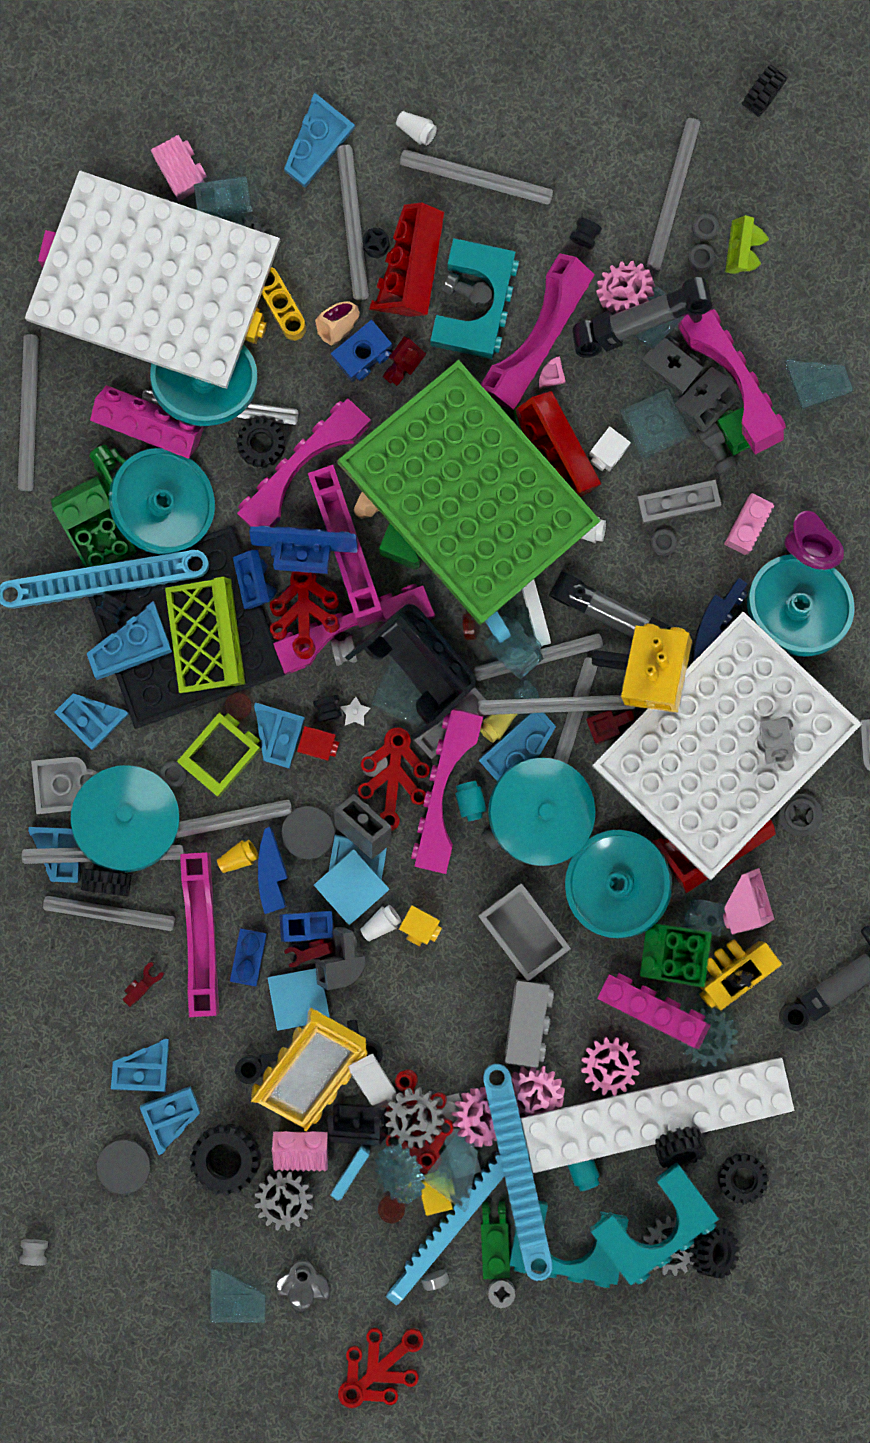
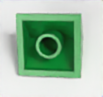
[379,523,420,570]

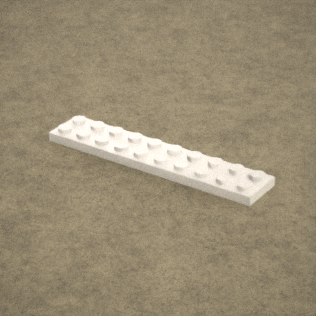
[520,1057,794,1173]

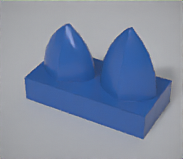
[233,550,278,609]
[230,928,267,986]

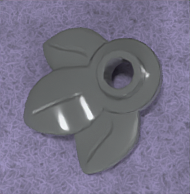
[276,1259,329,1312]

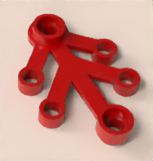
[269,571,340,659]
[357,727,430,831]
[386,1069,455,1174]
[338,1328,424,1408]

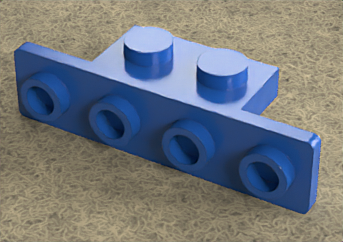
[249,526,358,574]

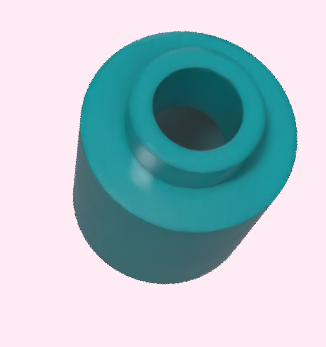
[455,781,487,822]
[567,1159,600,1191]

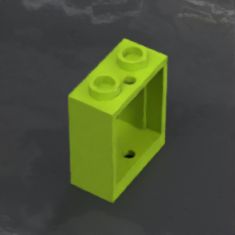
[177,713,261,797]

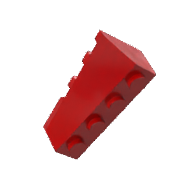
[369,202,444,317]
[515,391,601,497]
[653,819,776,893]

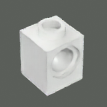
[589,427,631,472]

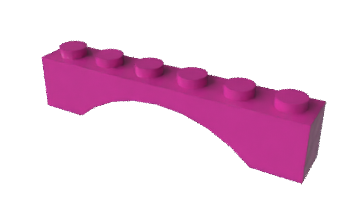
[481,253,595,410]
[678,309,786,454]
[237,398,372,528]
[308,465,385,628]
[273,584,435,675]
[411,708,483,874]
[180,852,219,1017]

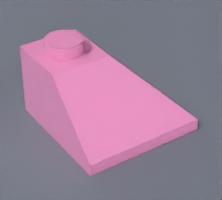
[723,868,775,934]

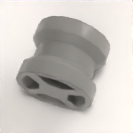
[331,636,358,666]
[19,1239,48,1266]
[488,1278,515,1308]

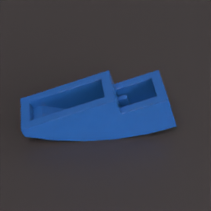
[258,827,288,914]

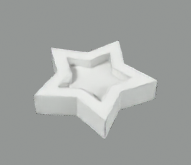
[340,697,371,726]

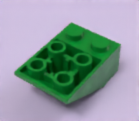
[51,476,137,568]
[640,924,712,987]

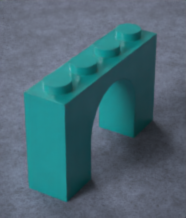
[430,238,519,359]
[589,1162,719,1286]
[509,1200,628,1288]

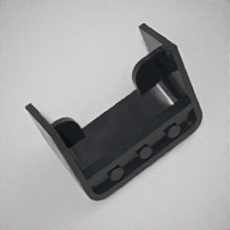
[345,604,476,740]

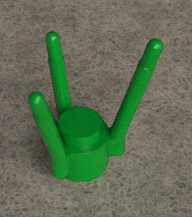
[89,445,126,495]

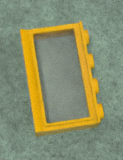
[251,1008,367,1131]

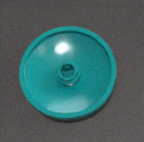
[150,344,257,426]
[109,448,215,555]
[747,554,855,656]
[488,758,596,866]
[71,765,179,872]
[565,830,672,938]

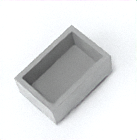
[478,883,571,981]
[504,978,554,1068]

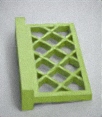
[165,577,245,694]

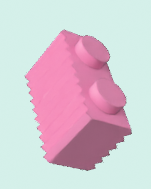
[151,135,207,202]
[724,493,774,555]
[272,1131,329,1172]

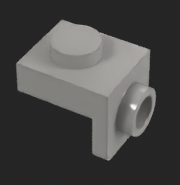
[759,718,793,764]

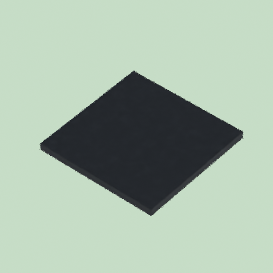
[88,526,286,729]

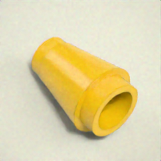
[217,840,259,873]

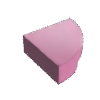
[539,356,566,389]

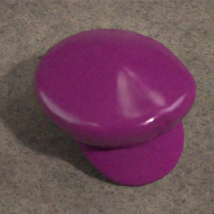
[784,511,844,570]

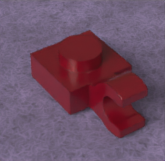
[383,336,426,386]
[586,710,635,745]
[284,939,334,967]
[122,962,165,1007]

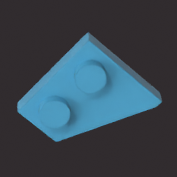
[54,693,129,750]
[254,703,305,769]
[28,827,80,883]
[111,1039,169,1092]
[140,1086,201,1155]

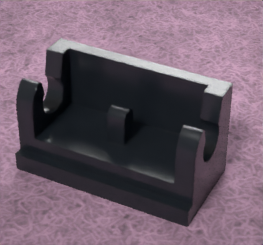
[328,1103,388,1146]

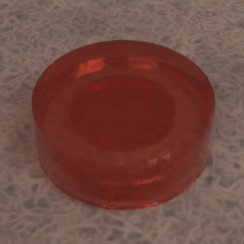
[462,613,477,640]
[225,693,252,720]
[378,1195,405,1223]

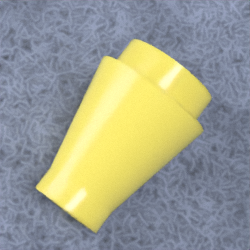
[480,714,518,743]

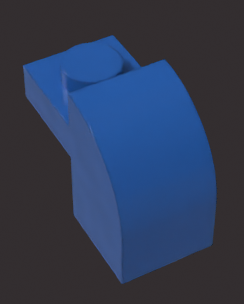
[279,911,333,942]

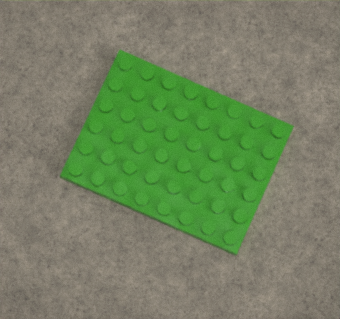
[337,360,601,625]

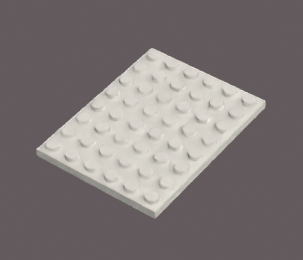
[25,170,280,389]
[592,612,862,880]

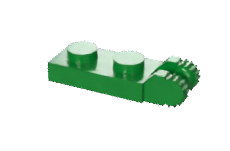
[481,1201,510,1279]

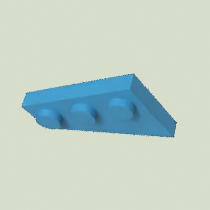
[284,92,355,188]
[86,601,172,680]
[478,713,556,781]

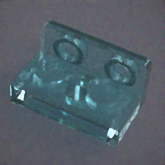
[484,615,544,680]

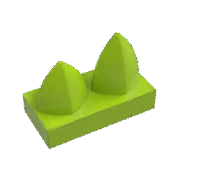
[725,215,769,274]

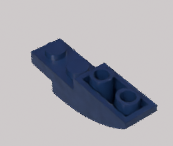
[691,578,748,664]

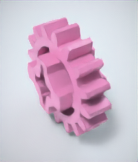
[596,261,655,313]
[581,1036,640,1096]
[511,1066,565,1117]
[452,1087,497,1147]

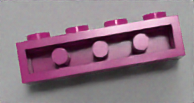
[90,385,204,459]
[597,973,711,1049]

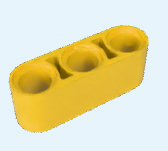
[261,267,306,341]

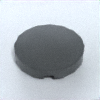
[281,806,335,859]
[96,1139,151,1194]

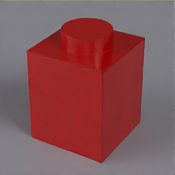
[297,726,340,761]

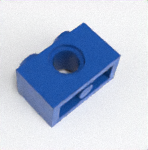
[331,320,393,382]

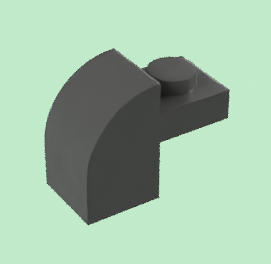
[315,927,365,990]

